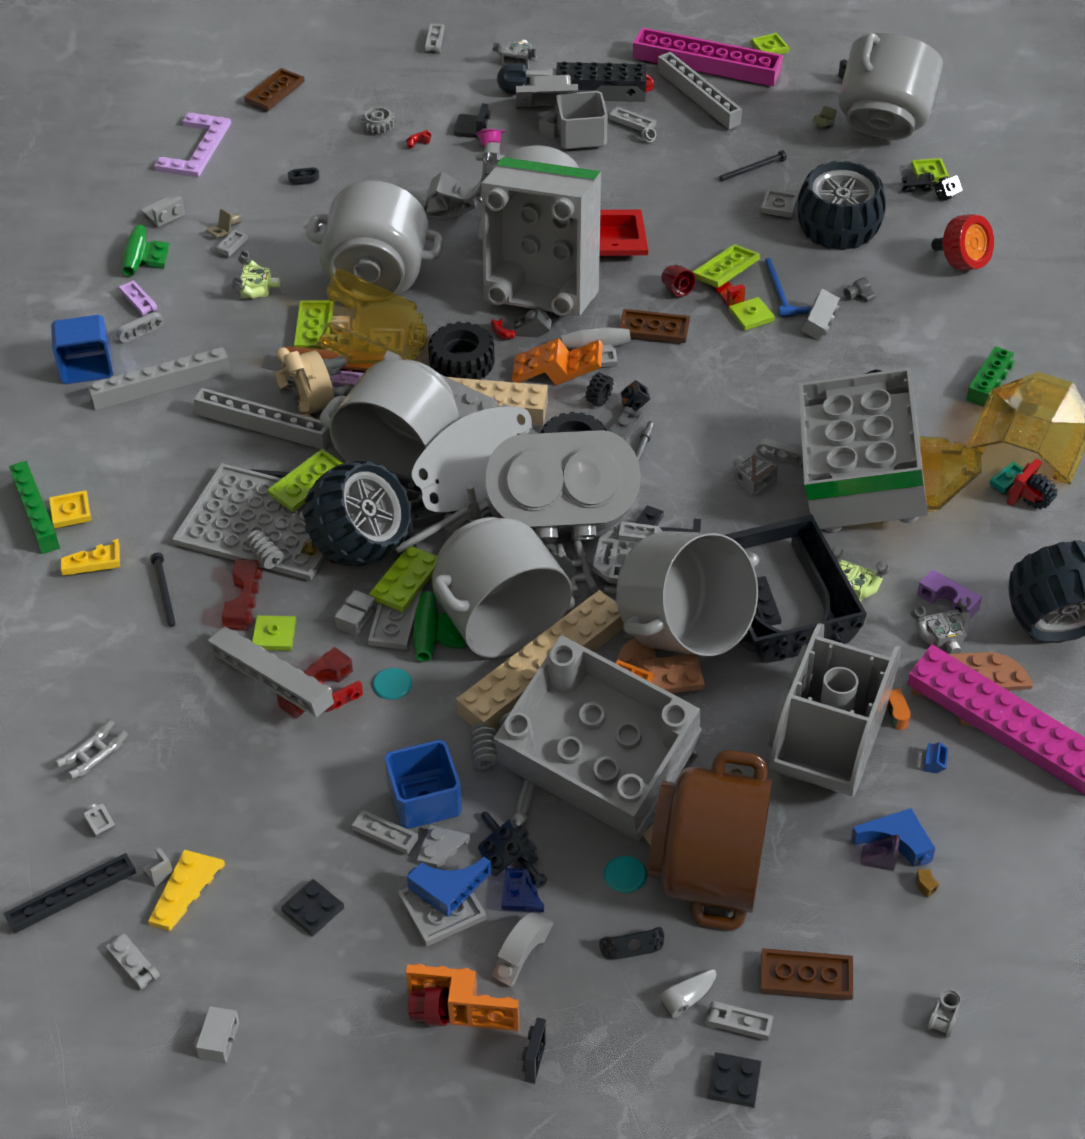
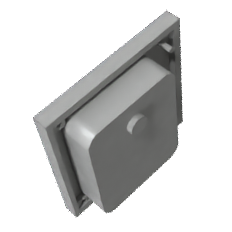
[516,75,578,108]

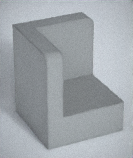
[143,848,173,887]

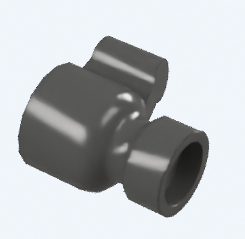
[843,277,876,302]

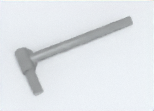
[395,484,480,554]

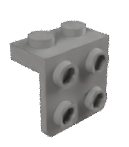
[142,196,185,227]

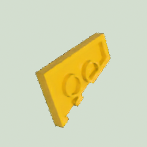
[61,539,120,575]

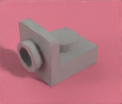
[82,803,115,837]

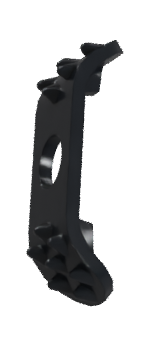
[599,927,665,959]

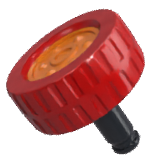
[931,214,994,270]

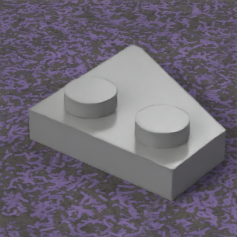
[417,825,470,869]

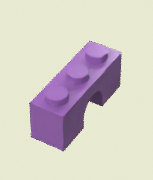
[917,569,982,619]

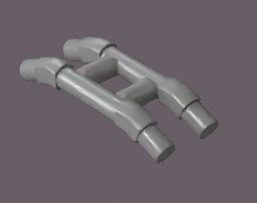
[555,540,598,597]
[53,719,129,780]

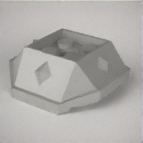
[593,521,663,586]

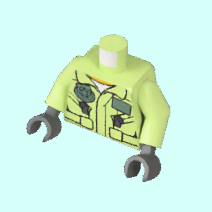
[232,251,280,299]
[832,547,889,602]

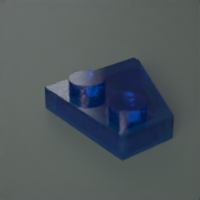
[501,868,544,913]

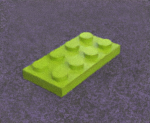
[693,244,760,288]
[294,300,334,350]
[267,449,343,512]
[369,546,438,612]

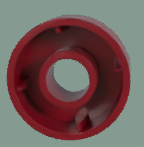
[661,264,696,297]
[408,986,449,1026]

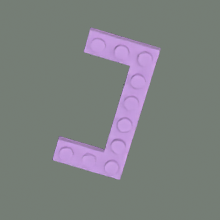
[154,113,231,177]

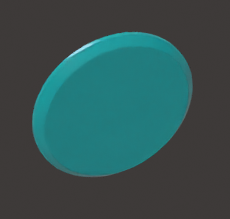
[372,668,412,700]
[604,856,647,893]

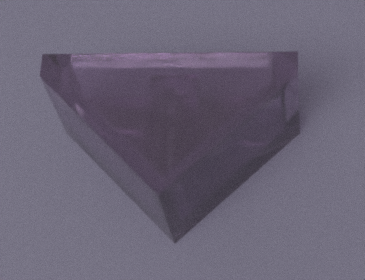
[860,834,900,871]

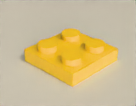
[49,490,92,528]

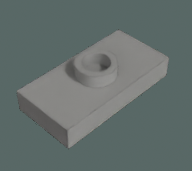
[215,230,248,257]

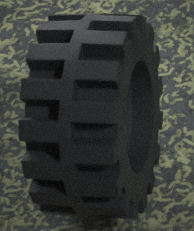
[585,372,614,406]

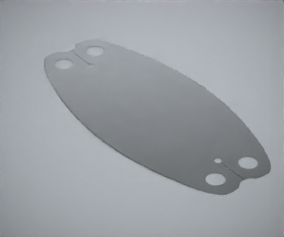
[411,406,538,512]

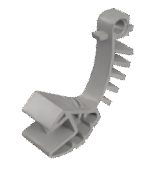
[426,142,505,219]

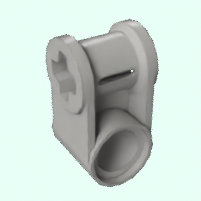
[927,989,961,1038]

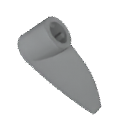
[660,969,717,1018]

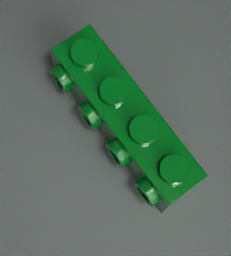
[966,346,1015,407]

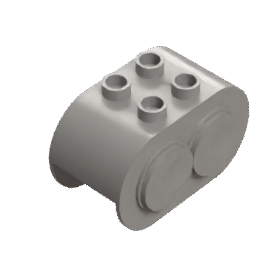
[485,430,641,544]
[769,623,901,797]

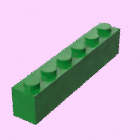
[9,460,60,554]

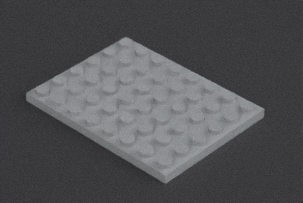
[172,463,325,581]

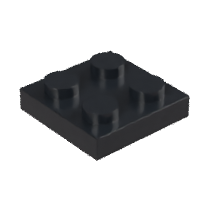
[281,879,344,937]
[522,1017,546,1084]
[707,1052,761,1108]

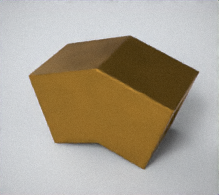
[916,869,939,898]

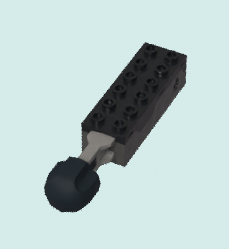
[497,61,653,102]

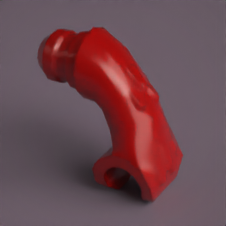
[406,130,431,149]
[491,319,515,340]

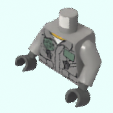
[492,40,537,69]
[911,597,971,654]

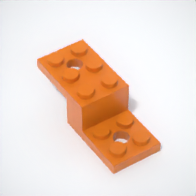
[512,338,603,386]
[406,964,519,1031]

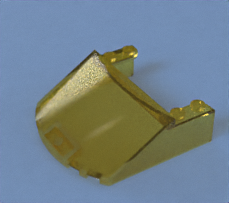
[317,268,427,364]

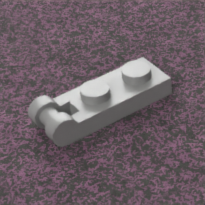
[425,24,444,53]
[106,933,160,990]
[705,1001,774,1041]

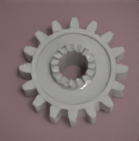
[361,107,395,134]

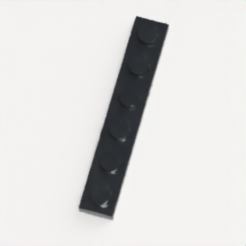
[4,853,136,934]

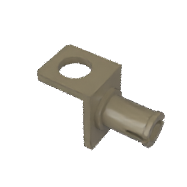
[206,208,242,238]

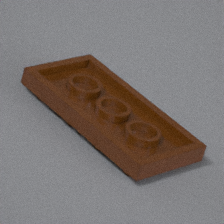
[244,68,305,111]
[619,309,690,343]
[760,948,853,1000]

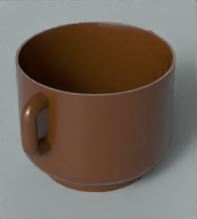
[648,750,772,931]

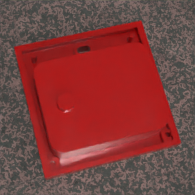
[599,209,649,256]

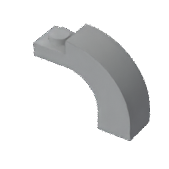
[492,912,554,987]

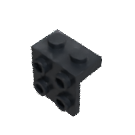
[453,103,491,137]
[478,819,539,876]

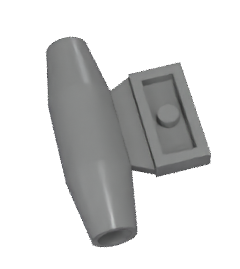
[560,327,630,367]

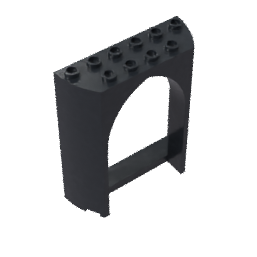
[725,514,867,663]

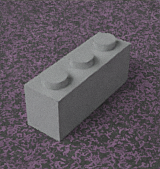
[801,289,840,340]

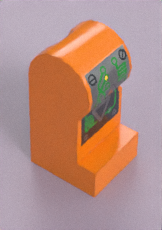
[887,688,911,730]

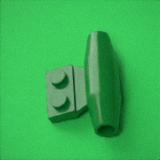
[122,225,170,276]
[413,591,465,662]

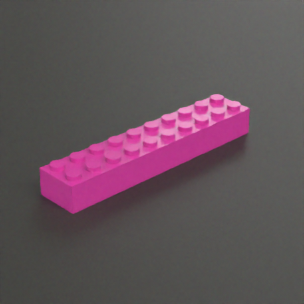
[633,27,783,86]
[907,644,1085,795]

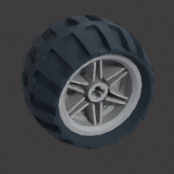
[797,161,886,250]
[303,461,412,566]
[1009,540,1085,643]

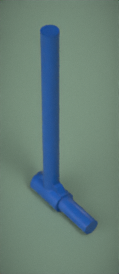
[765,258,812,316]

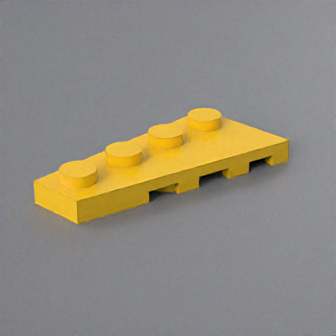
[148,850,225,931]

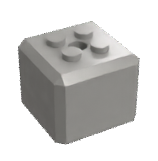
[556,91,608,150]

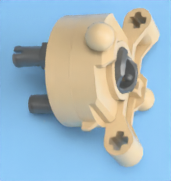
[274,347,352,418]

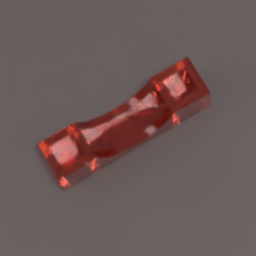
[221,559,263,631]
[277,647,353,719]

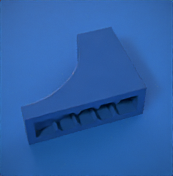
[851,808,936,867]
[407,857,491,917]

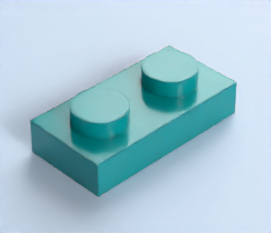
[989,461,1024,494]

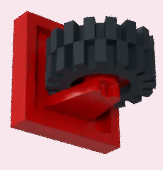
[1007,459,1058,509]

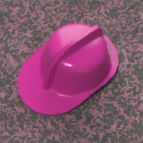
[476,129,506,147]

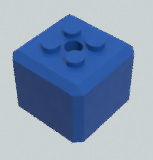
[51,315,113,384]
[384,740,462,829]

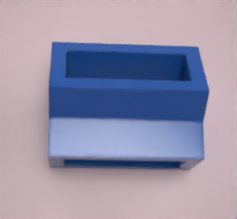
[924,742,948,774]

